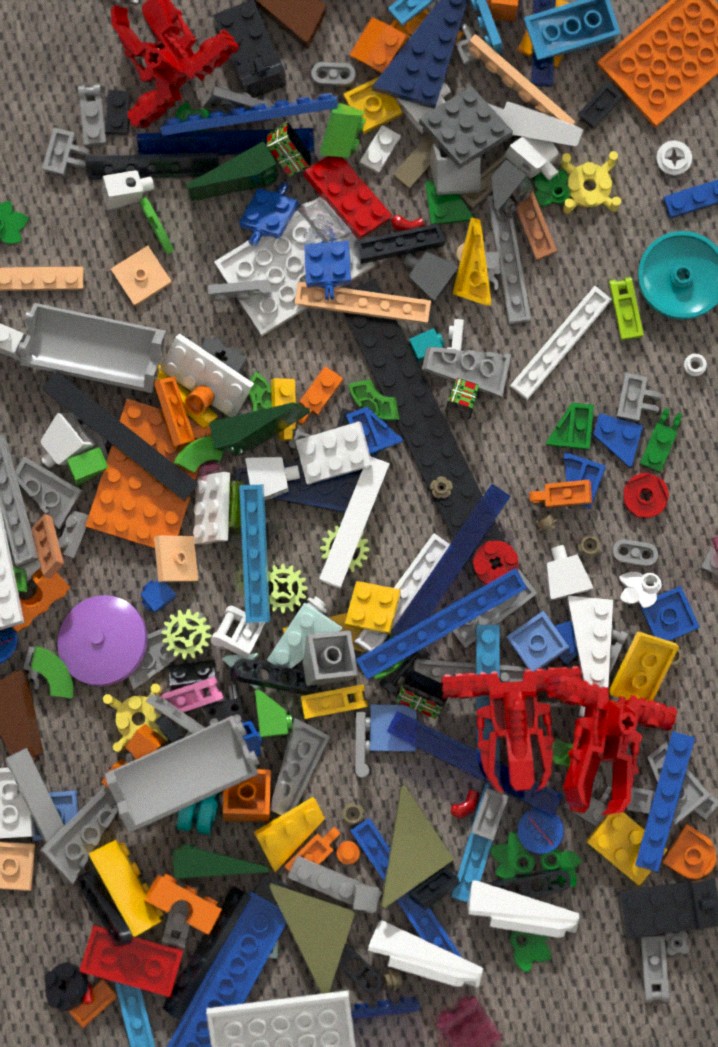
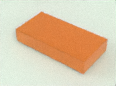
[68,978,118,1028]

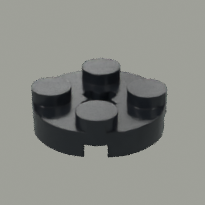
[44,962,89,1011]

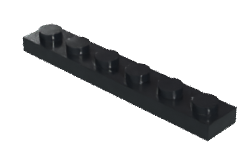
[85,152,219,180]
[162,885,251,1020]

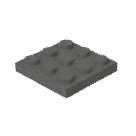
[419,86,513,169]

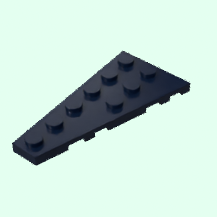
[371,0,468,109]
[233,452,378,513]

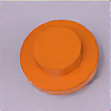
[337,841,360,864]

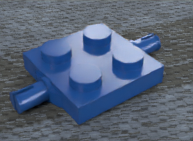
[239,182,299,247]
[304,229,351,300]

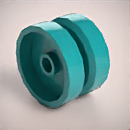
[177,792,219,835]

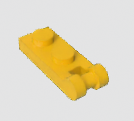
[301,685,368,719]

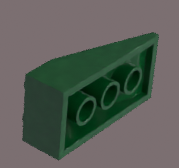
[186,141,279,201]
[210,402,311,456]
[173,844,270,879]

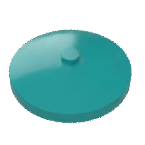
[637,231,718,320]

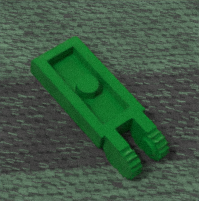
[639,408,682,473]

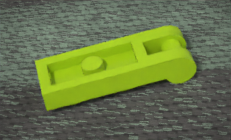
[609,277,644,341]

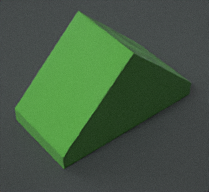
[67,448,108,487]

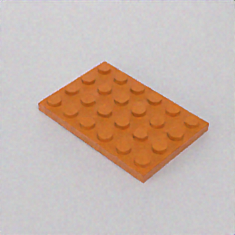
[597,0,718,128]
[86,398,211,549]

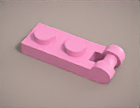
[159,676,224,717]

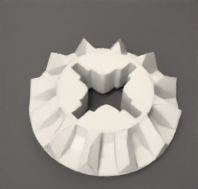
[656,141,692,176]

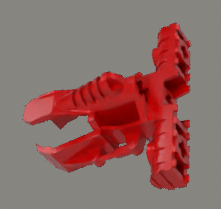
[111,0,239,129]
[441,666,582,794]
[547,674,678,815]

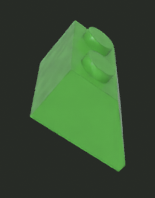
[319,103,366,158]
[255,690,293,739]

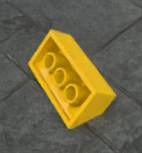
[89,840,164,937]

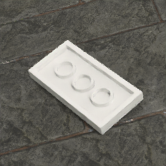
[159,334,254,417]

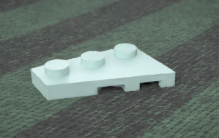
[267,602,343,668]

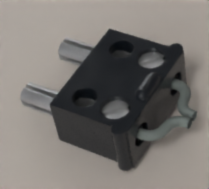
[204,684,247,727]

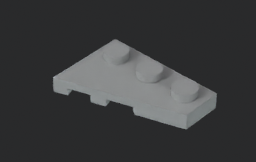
[15,457,83,529]
[648,743,711,826]

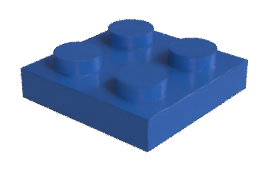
[639,586,700,641]

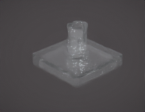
[297,199,352,244]

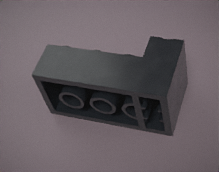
[213,0,287,98]
[617,878,718,939]

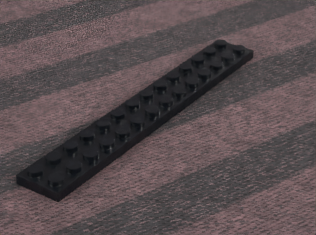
[343,278,506,577]

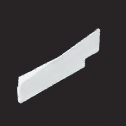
[489,102,584,146]
[467,880,579,938]
[368,920,483,987]

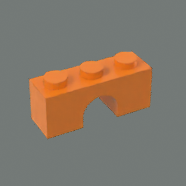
[12,568,70,632]
[101,724,167,788]
[144,874,222,935]

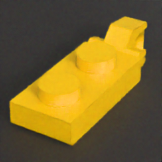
[271,378,296,441]

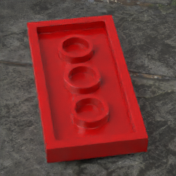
[302,156,393,240]
[79,925,183,997]

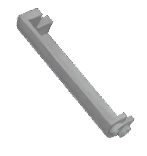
[18,303,166,393]
[105,716,259,833]

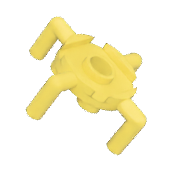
[560,151,621,214]
[103,684,169,753]

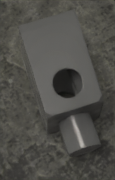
[402,252,459,305]

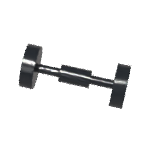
[379,648,431,697]

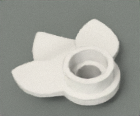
[619,572,661,608]

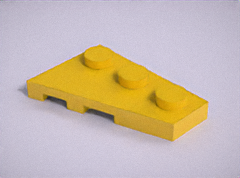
[253,797,325,872]

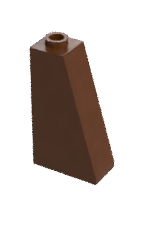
[249,0,327,49]
[0,670,43,763]

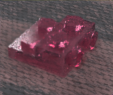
[435,995,502,1047]

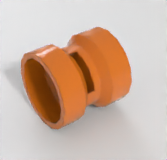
[185,385,215,415]

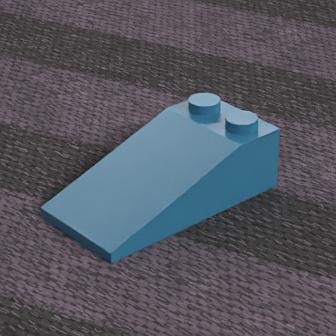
[523,0,621,60]

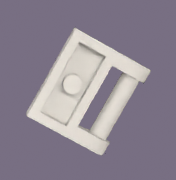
[210,606,265,659]

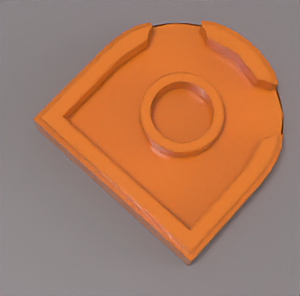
[661,824,716,879]

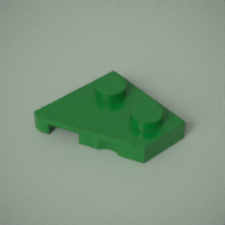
[425,181,473,225]
[546,402,594,450]

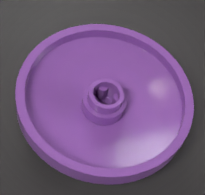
[58,595,148,687]

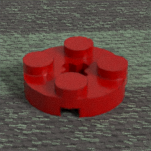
[623,473,669,519]
[473,541,519,584]

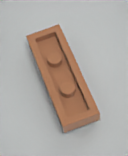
[517,191,558,261]
[32,514,64,579]

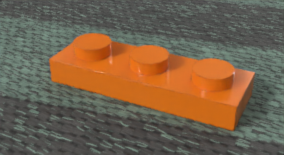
[154,376,195,447]

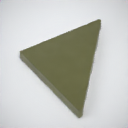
[380,785,454,909]
[269,883,355,994]

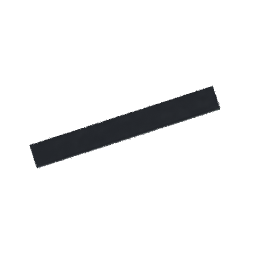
[42,371,198,502]

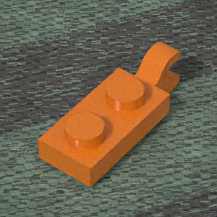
[298,366,343,425]
[529,480,592,508]
[284,827,340,871]

